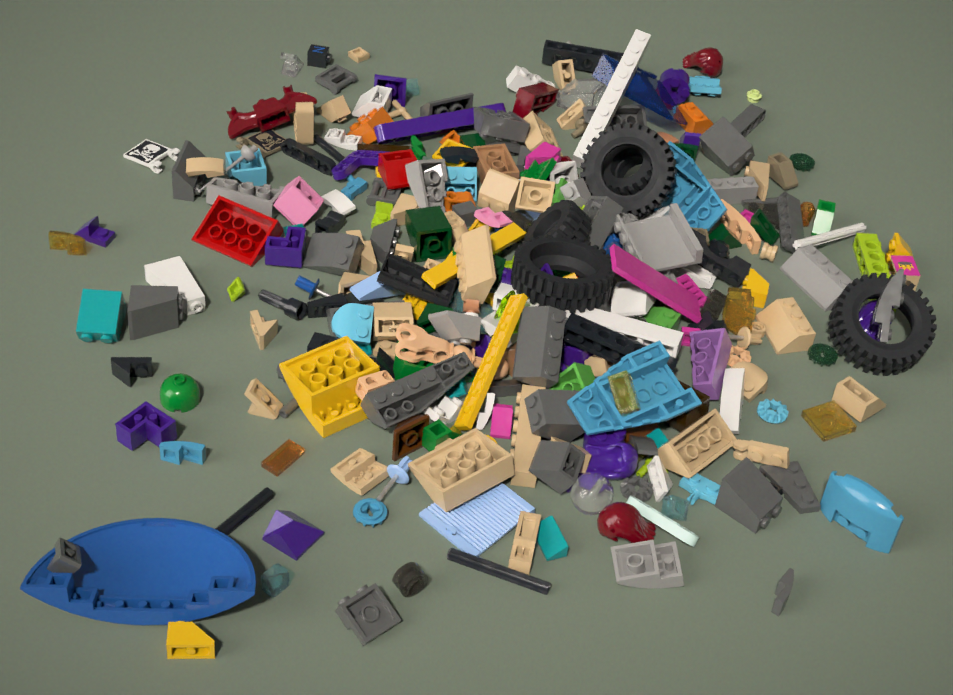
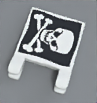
[123,139,180,174]

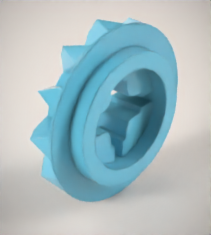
[757,398,789,423]

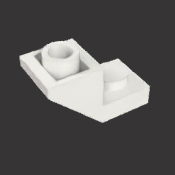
[422,396,463,423]

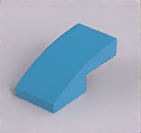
[159,441,206,465]

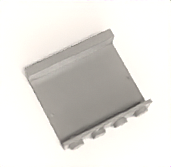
[613,203,704,271]

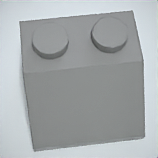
[428,310,482,346]

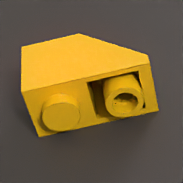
[885,233,914,271]
[740,268,769,309]

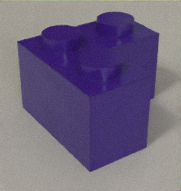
[265,226,306,268]
[115,401,177,451]

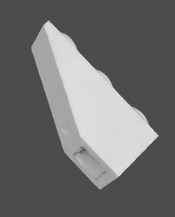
[506,65,555,92]

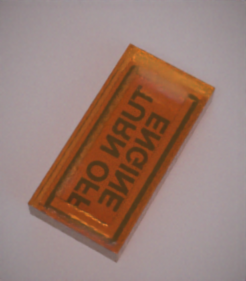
[261,439,305,477]

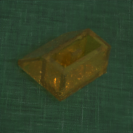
[722,287,756,335]

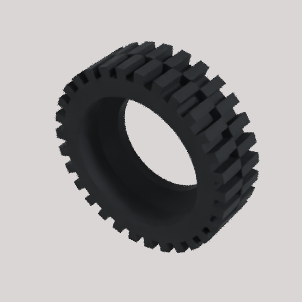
[580,123,677,217]
[511,235,615,313]
[828,273,937,376]

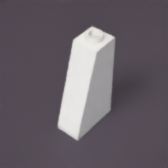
[144,256,206,315]

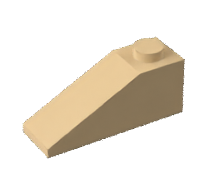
[744,160,770,201]

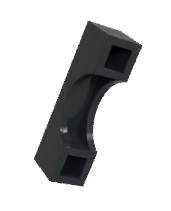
[691,228,751,288]

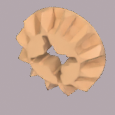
[727,344,752,367]

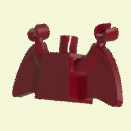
[226,85,317,139]

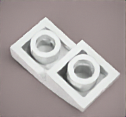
[324,128,362,151]
[321,189,356,216]

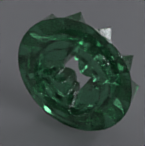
[789,153,815,172]
[807,343,838,367]

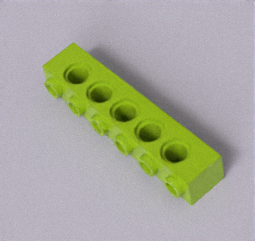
[852,233,898,315]

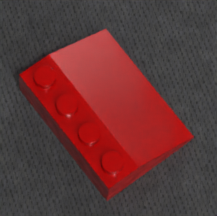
[191,195,284,267]

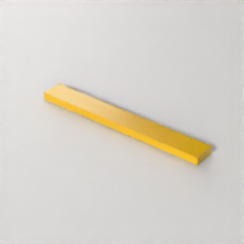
[421,222,526,289]
[454,293,528,431]

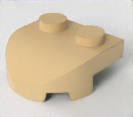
[731,361,768,403]

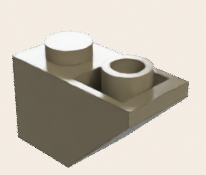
[767,152,798,190]

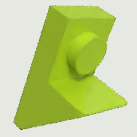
[371,201,394,228]

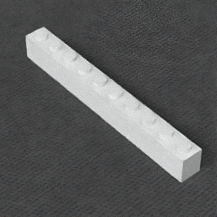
[572,29,651,169]
[492,282,684,358]

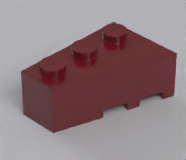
[512,82,559,118]

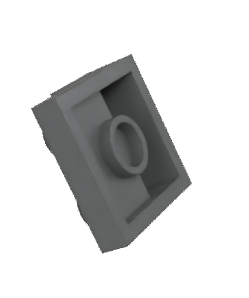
[335,583,401,646]

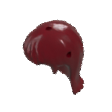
[682,47,723,77]
[597,502,656,543]

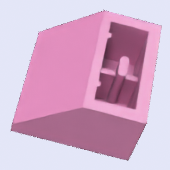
[273,176,324,225]

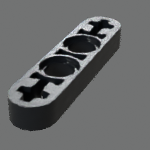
[280,138,336,175]

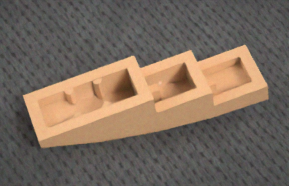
[720,199,762,255]

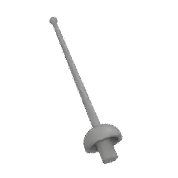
[198,145,258,193]

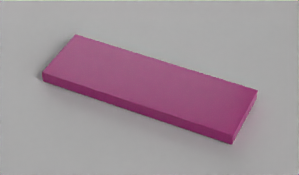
[610,244,702,323]

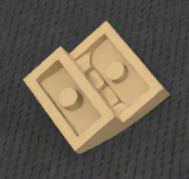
[330,448,389,496]

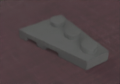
[759,461,821,514]

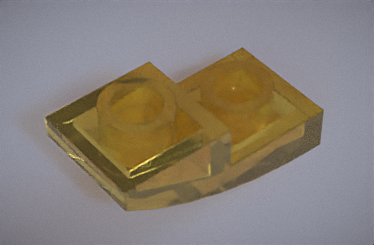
[48,230,87,255]

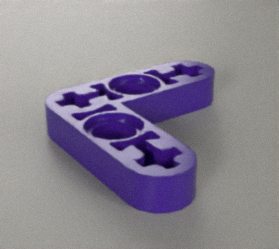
[331,150,385,180]

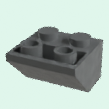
[528,440,586,494]

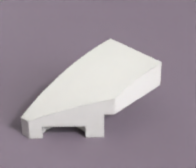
[476,393,495,430]

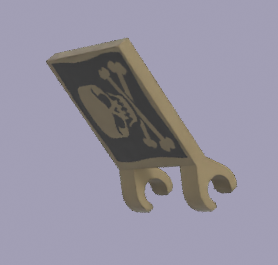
[236,129,286,159]

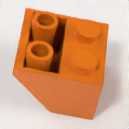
[346,106,394,144]

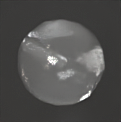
[570,472,614,516]

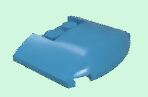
[820,471,904,554]

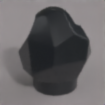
[709,239,730,259]

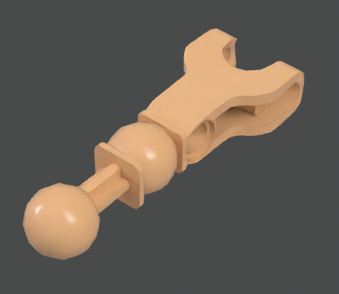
[395,323,509,380]

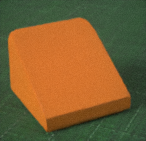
[439,130,460,144]

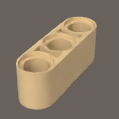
[444,211,469,242]

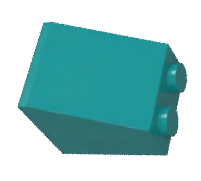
[76,289,127,343]

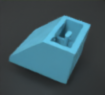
[445,166,477,202]

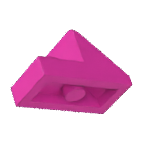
[490,403,513,439]

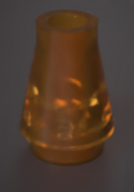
[801,202,816,227]

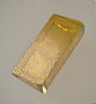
[608,370,641,415]

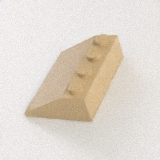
[408,428,515,512]

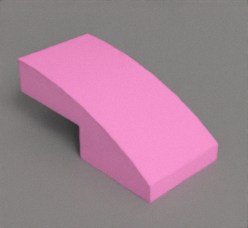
[474,207,513,228]

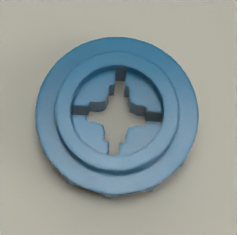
[353,498,387,527]

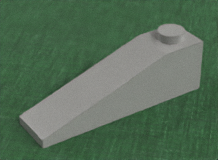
[405,159,448,213]

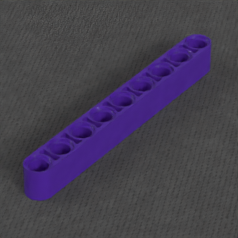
[374,103,506,144]

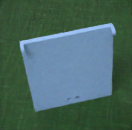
[419,482,535,556]

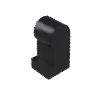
[315,210,346,233]

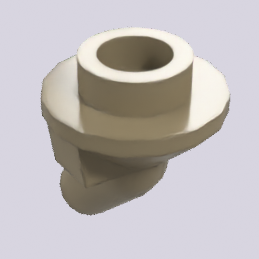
[571,118,588,139]

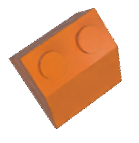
[676,102,714,135]

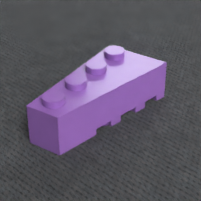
[689,328,732,400]

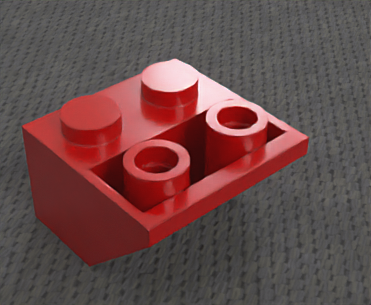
[378,149,417,190]

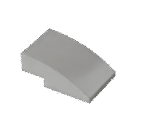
[611,540,684,589]

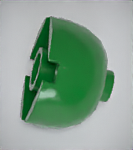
[160,373,200,413]

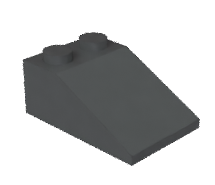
[302,233,364,276]

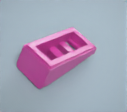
[676,274,710,308]

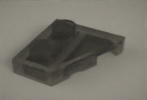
[743,202,780,230]

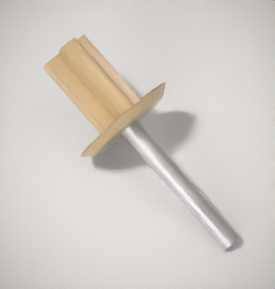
[728,326,762,349]

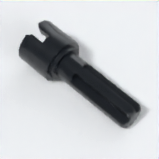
[258,289,307,320]

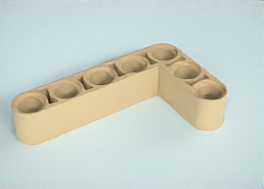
[292,92,314,145]

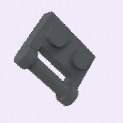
[315,64,357,94]
[366,177,403,206]

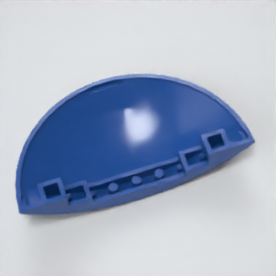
[20,518,256,625]

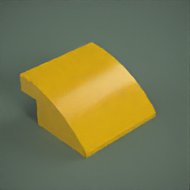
[279,336,380,438]

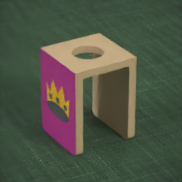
[889,255,921,291]

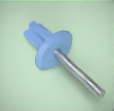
[376,456,412,502]

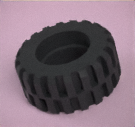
[602,144,653,196]
[523,200,592,243]

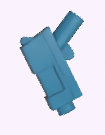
[341,174,368,201]

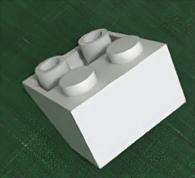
[352,85,392,117]
[611,281,656,317]

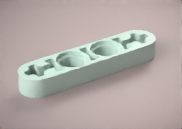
[626,495,700,547]

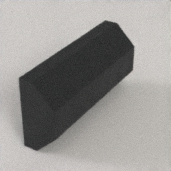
[376,253,457,307]

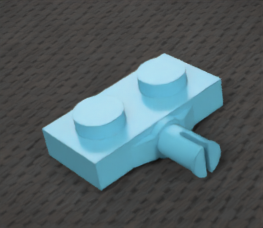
[679,473,721,505]

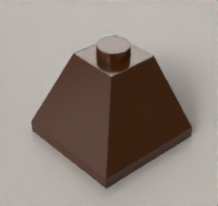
[392,414,430,462]

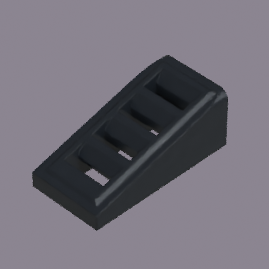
[307,293,348,318]

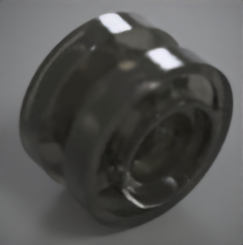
[392,562,428,597]

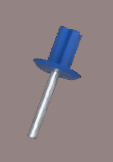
[295,275,332,299]

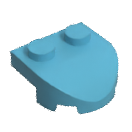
[690,76,722,96]
[331,303,374,345]

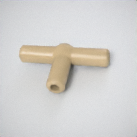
[388,100,412,120]

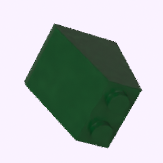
[405,206,452,262]

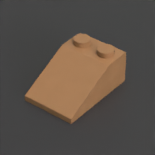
[473,143,520,184]

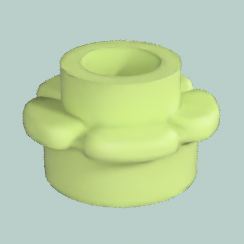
[747,89,762,103]

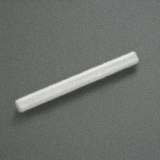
[792,222,867,250]

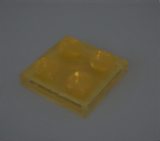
[801,400,857,442]

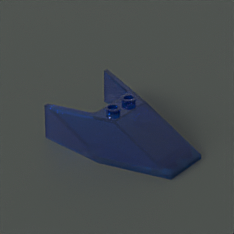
[592,53,688,125]

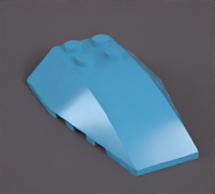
[654,141,727,231]
[567,340,702,436]

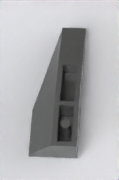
[360,352,475,429]

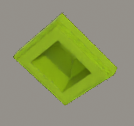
[227,276,245,302]

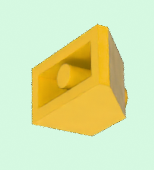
[166,621,215,659]

